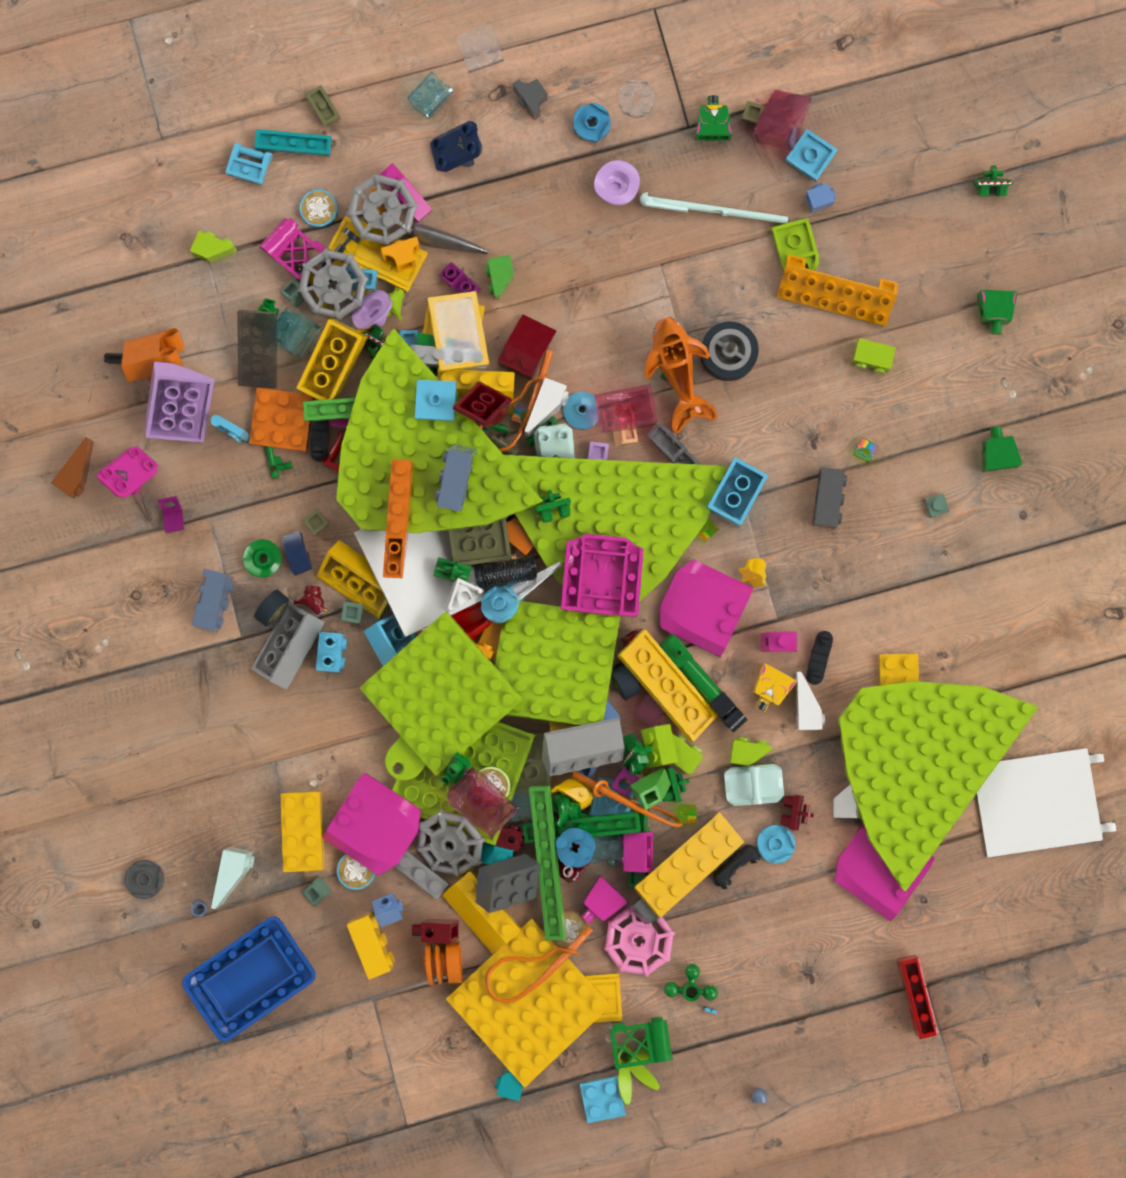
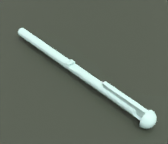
[640,192,788,224]

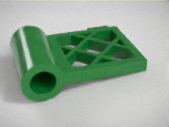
[609,1017,673,1069]

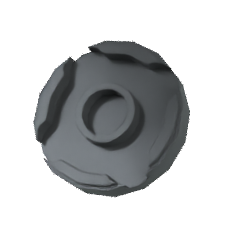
[125,860,165,899]

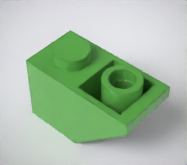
[485,255,514,300]
[630,767,671,810]

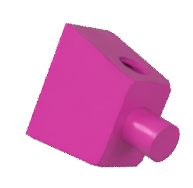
[761,632,798,652]
[581,875,628,924]

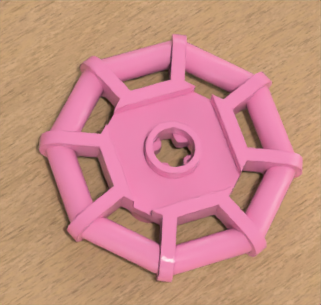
[603,905,675,977]

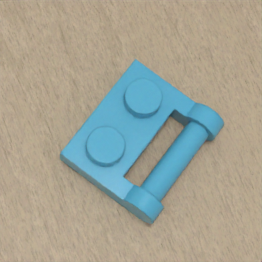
[225,142,273,186]
[211,415,250,442]

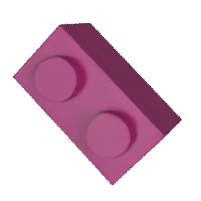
[622,831,653,872]

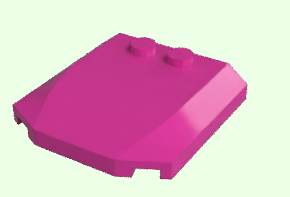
[560,534,644,617]
[659,559,753,657]
[323,773,422,876]
[834,826,935,921]

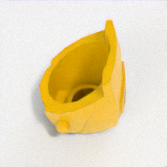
[550,778,593,810]

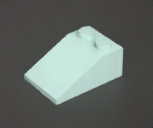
[211,847,255,909]

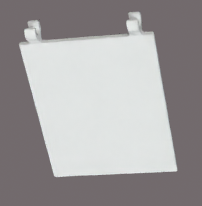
[354,526,485,637]
[976,748,1116,857]

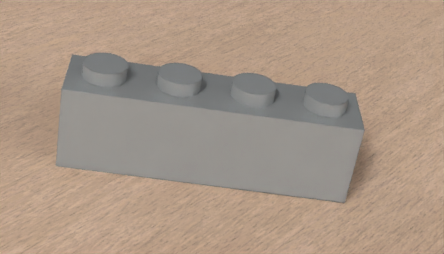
[251,602,325,689]
[542,718,625,777]

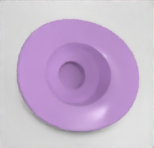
[594,160,640,206]
[352,290,392,330]

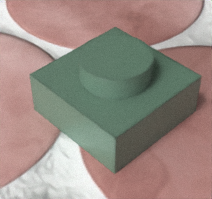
[924,493,949,518]
[341,601,364,623]

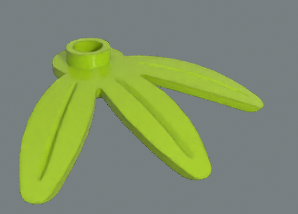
[617,1046,660,1106]

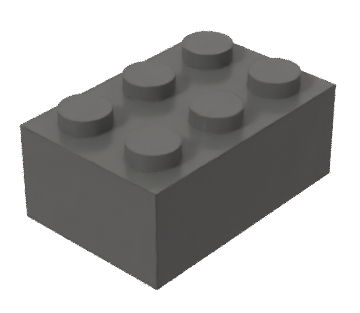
[476,854,540,913]

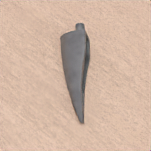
[406,223,488,254]

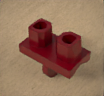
[780,795,814,831]

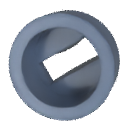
[191,900,207,917]
[752,1088,768,1103]

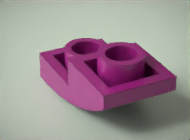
[438,262,481,294]

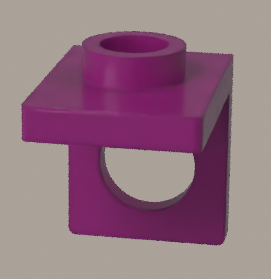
[158,496,184,533]
[611,767,639,797]

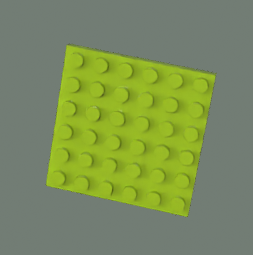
[495,601,621,726]
[359,611,523,776]
[393,722,536,845]

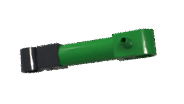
[659,633,748,733]

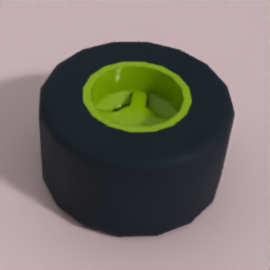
[611,663,641,701]

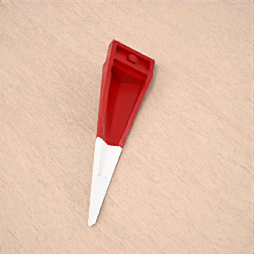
[422,562,562,640]

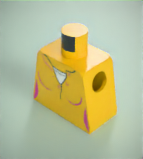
[753,663,797,712]

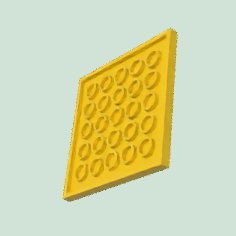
[446,919,611,1087]

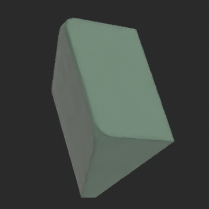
[280,279,305,308]
[302,877,332,907]

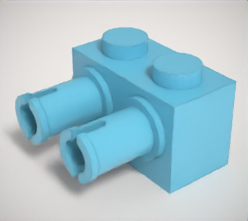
[316,632,347,673]

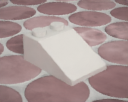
[524,378,569,438]

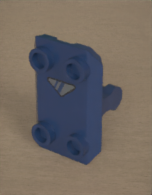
[430,120,482,172]

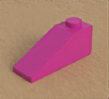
[379,163,432,223]

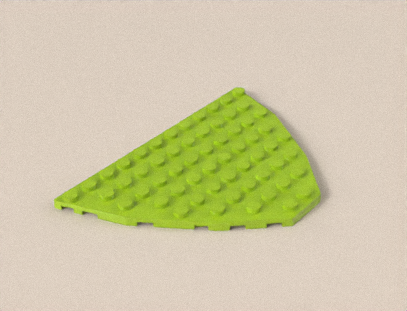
[336,329,543,534]
[504,455,727,602]
[838,681,1038,892]

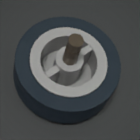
[700,321,759,381]

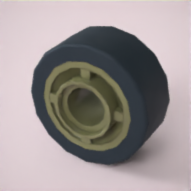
[254,589,289,627]

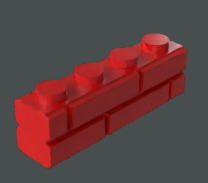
[896,954,939,1039]

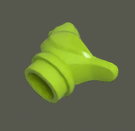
[388,287,405,321]

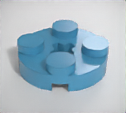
[573,103,611,143]
[555,828,596,868]

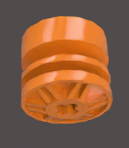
[424,941,463,985]

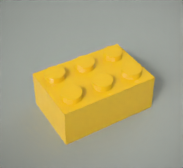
[347,911,396,980]

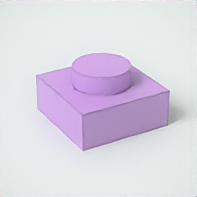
[588,441,609,460]

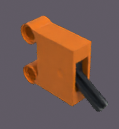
[103,328,185,384]

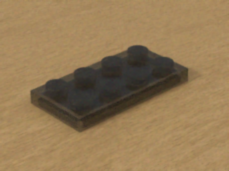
[237,310,277,389]

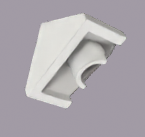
[445,578,483,613]
[833,785,861,818]

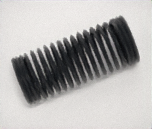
[475,556,537,589]

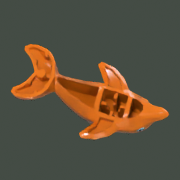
[644,317,717,434]

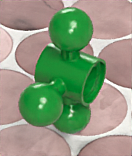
[664,964,718,1002]

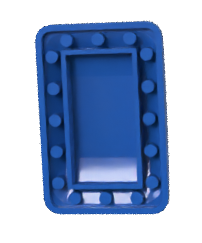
[182,916,316,1042]

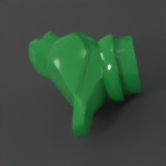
[553,793,581,828]

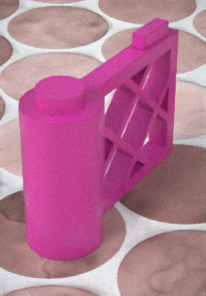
[260,218,325,281]

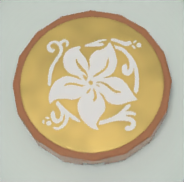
[552,910,587,948]

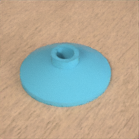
[563,392,601,430]

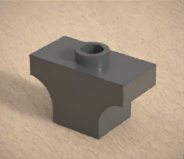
[513,79,548,120]

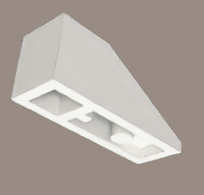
[795,672,825,730]

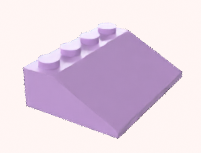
[145,362,214,443]

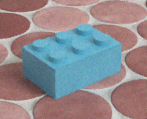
[706,457,769,528]

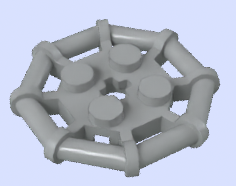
[346,173,418,246]
[298,248,368,321]
[416,810,485,877]

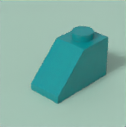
[481,842,514,865]
[494,1069,523,1102]

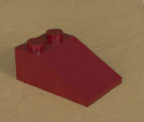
[497,314,557,381]
[452,381,512,427]

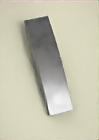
[647,422,701,465]

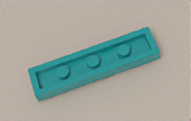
[254,129,332,157]

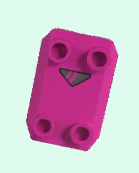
[97,446,158,498]

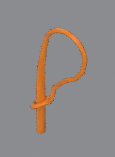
[479,350,553,452]
[572,771,682,827]
[485,925,593,1003]

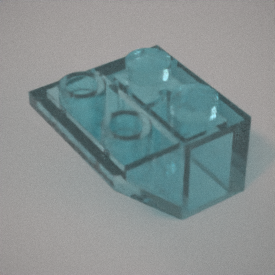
[266,308,320,359]

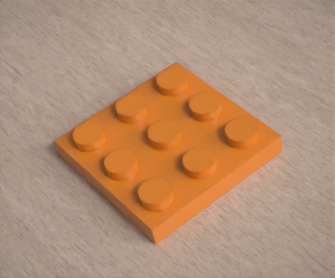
[249,388,314,452]

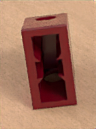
[412,919,459,944]

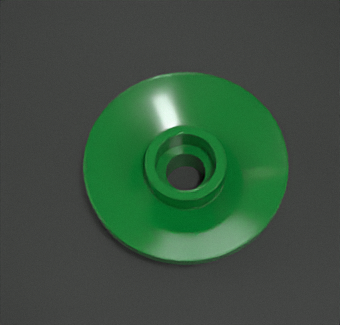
[243,539,282,578]

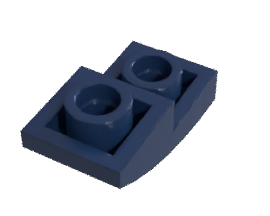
[282,531,312,576]

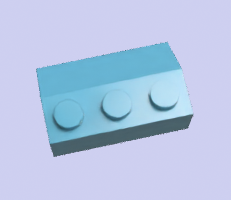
[364,615,417,666]

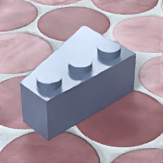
[435,444,477,512]
[192,568,234,632]

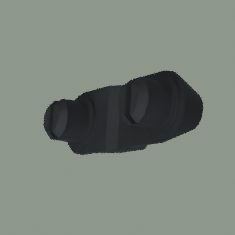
[310,420,329,462]
[806,631,833,685]
[713,844,761,889]

